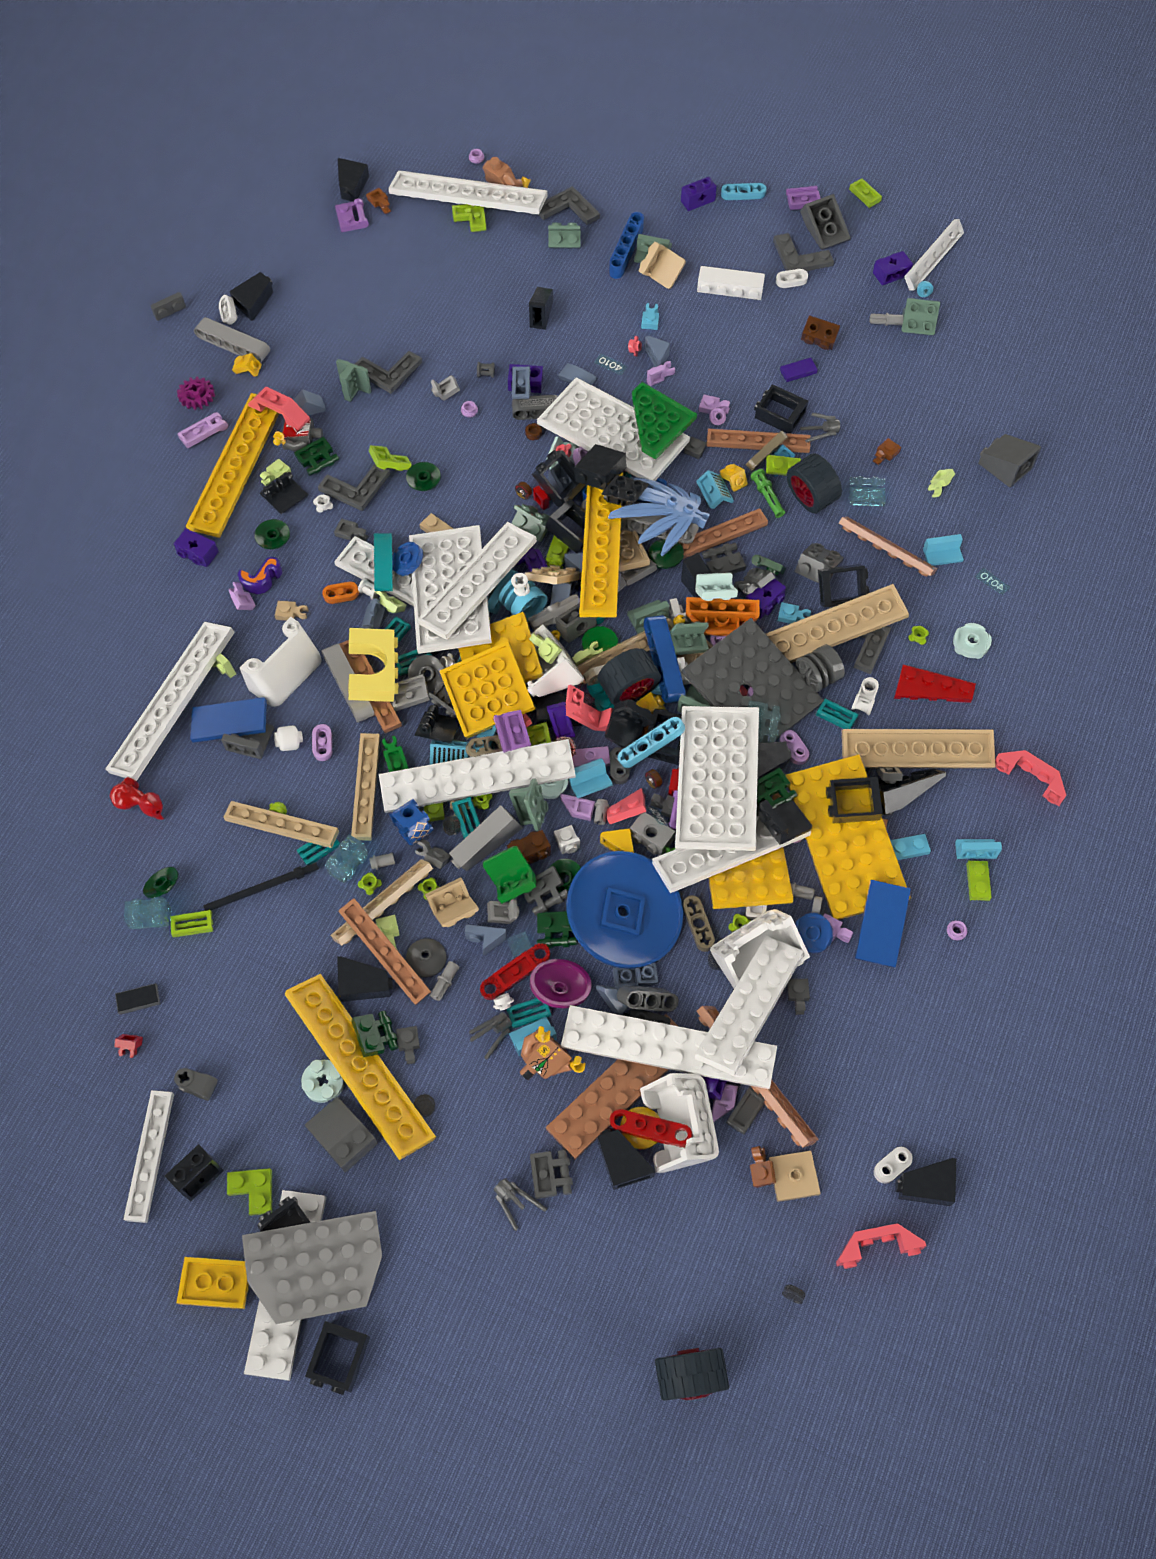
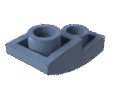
[558,363,597,385]
[613,963,658,987]

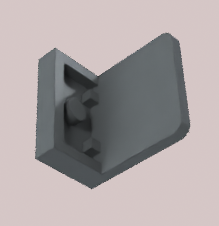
[794,543,844,583]

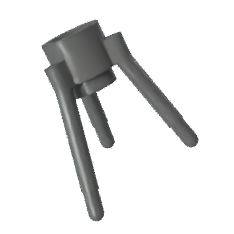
[800,413,840,443]
[469,1012,512,1059]
[494,1178,547,1231]

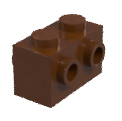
[801,315,840,350]
[507,830,551,865]

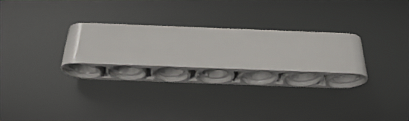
[580,499,699,544]

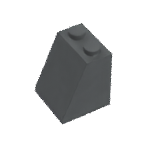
[978,434,1041,488]

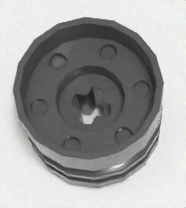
[796,644,845,693]

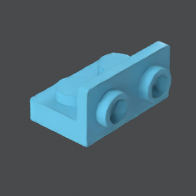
[955,839,1002,859]

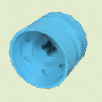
[499,579,548,622]

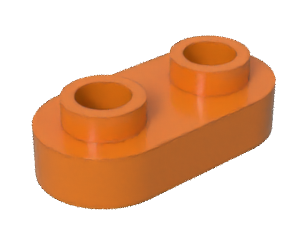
[322,582,359,604]

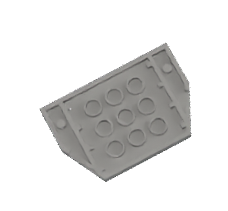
[242,1211,382,1324]

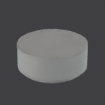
[812,896,823,914]

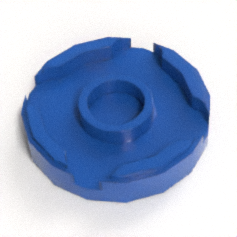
[392,542,423,576]
[795,913,833,953]

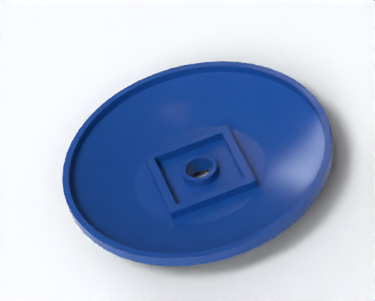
[566,851,683,969]

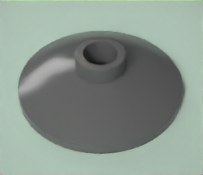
[408,655,444,692]
[406,938,446,977]

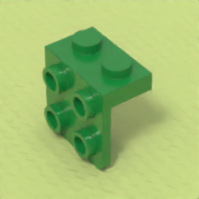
[483,846,536,904]

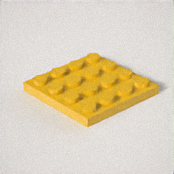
[458,612,544,683]
[439,641,536,739]
[708,847,793,909]

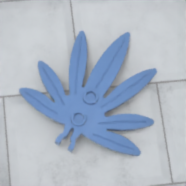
[608,477,710,556]

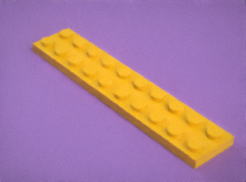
[186,393,280,538]
[579,472,623,617]
[285,974,436,1160]

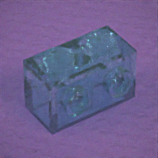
[325,834,368,883]
[124,897,171,929]

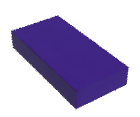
[780,357,818,382]
[547,702,576,741]

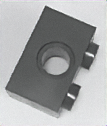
[555,603,597,643]

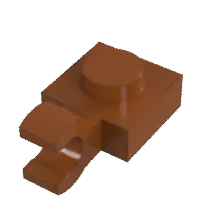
[366,188,391,214]
[873,438,902,465]
[750,1146,776,1188]

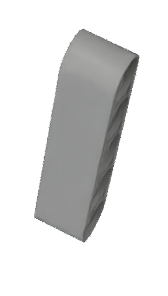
[194,317,270,363]
[321,643,375,723]

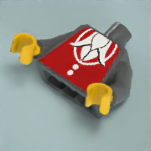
[273,418,323,452]

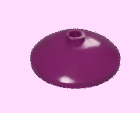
[530,959,591,1008]

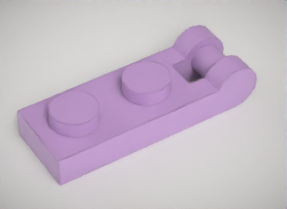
[177,412,228,449]

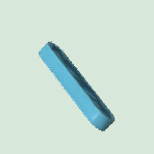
[617,717,685,768]

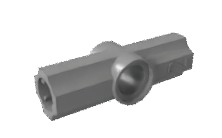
[528,594,580,631]

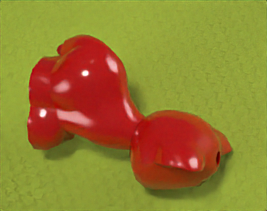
[110,777,164,820]

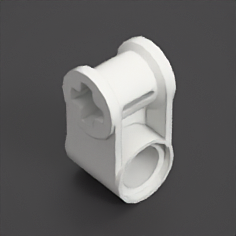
[852,677,879,715]

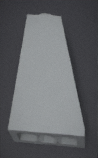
[449,805,523,871]

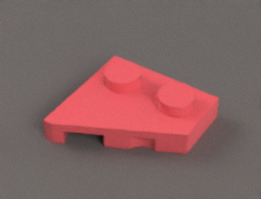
[607,788,646,824]

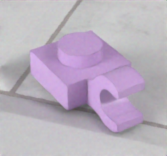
[647,361,675,386]
[699,395,730,414]
[229,582,256,610]
[823,913,853,943]

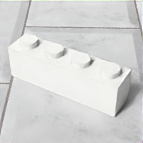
[697,266,765,300]

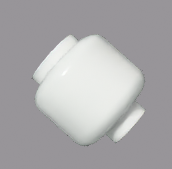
[274,726,303,751]

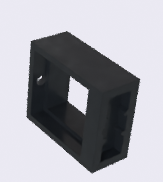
[754,384,808,434]
[532,450,586,507]
[545,499,586,553]
[818,564,870,607]
[642,709,682,765]
[826,777,883,823]
[165,1144,224,1202]
[305,1321,370,1395]

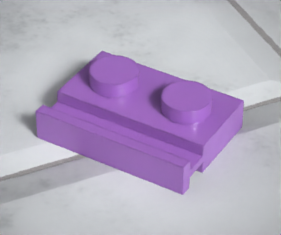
[786,186,821,210]
[493,710,531,753]

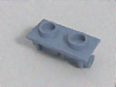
[361,598,386,629]

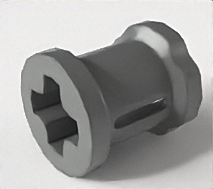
[477,362,495,378]

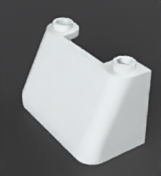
[240,617,322,707]
[527,624,584,697]
[710,909,810,989]
[640,1073,719,1173]

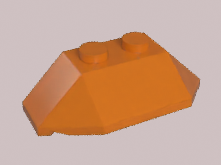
[686,597,760,636]

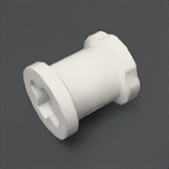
[511,573,530,596]
[358,578,380,600]

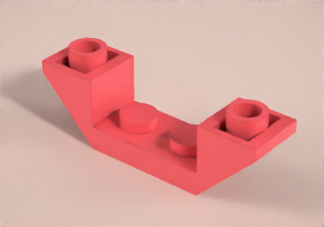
[248,387,310,430]
[566,685,613,731]
[995,750,1066,806]
[836,1223,926,1269]

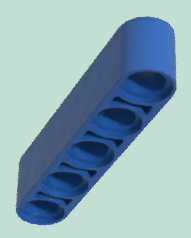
[609,212,644,279]
[644,615,686,703]

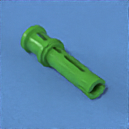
[750,469,785,518]

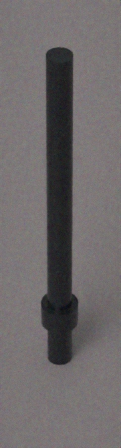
[203,862,319,911]

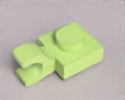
[260,459,291,486]
[928,469,955,497]
[376,591,407,614]
[529,633,562,664]
[572,641,603,666]
[212,653,236,678]
[375,915,400,949]

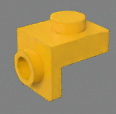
[232,353,262,377]
[720,464,748,492]
[636,692,666,714]

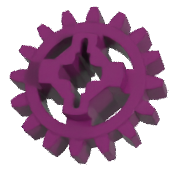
[177,376,215,410]

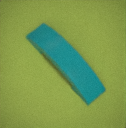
[374,533,393,591]

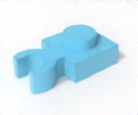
[641,303,659,330]
[777,602,811,624]

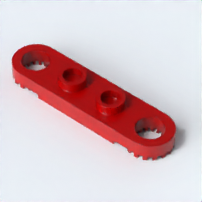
[480,943,551,1000]
[610,1109,693,1148]

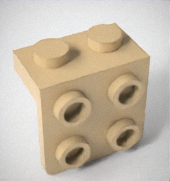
[638,241,686,289]
[425,877,479,927]

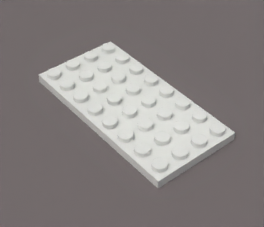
[537,378,690,481]
[409,525,492,654]
[675,706,759,851]

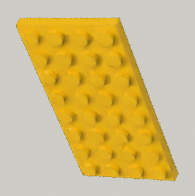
[785,754,911,920]

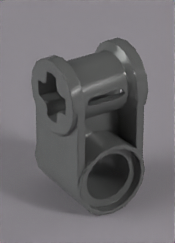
[174,1068,218,1101]

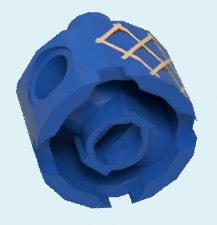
[389,799,434,846]

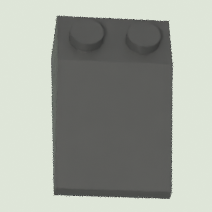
[800,194,851,250]
[305,1097,378,1173]

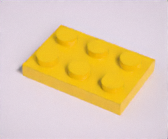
[176,1257,249,1309]

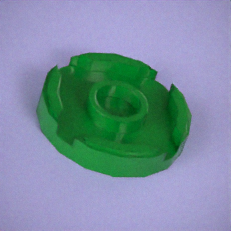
[582,626,618,652]

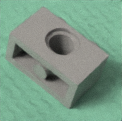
[630,812,675,856]

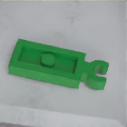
[382,736,409,772]

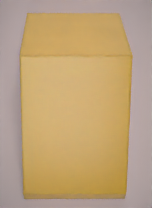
[600,829,634,853]

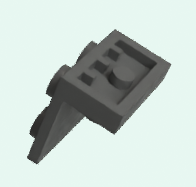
[221,724,274,759]

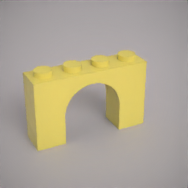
[348,628,398,702]

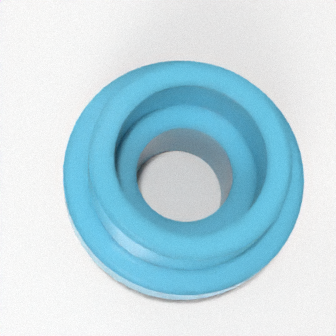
[917,281,933,297]

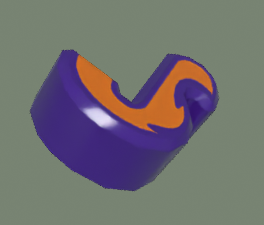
[237,557,282,595]

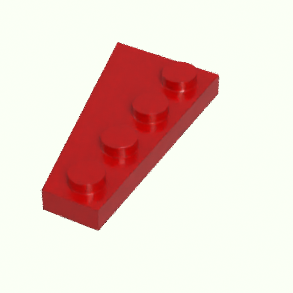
[894,665,976,703]

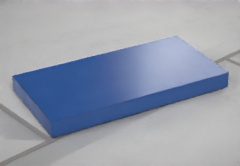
[190,697,267,743]
[855,880,911,968]

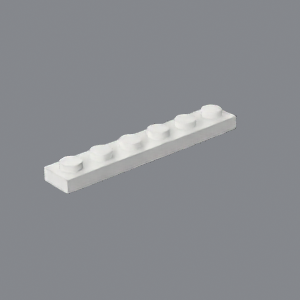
[904,219,964,290]
[123,1090,174,1223]

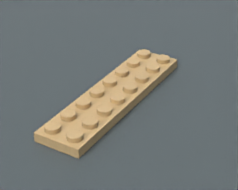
[766,584,909,663]
[842,729,995,768]

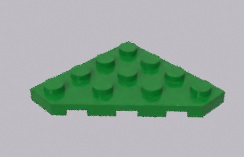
[632,382,697,460]

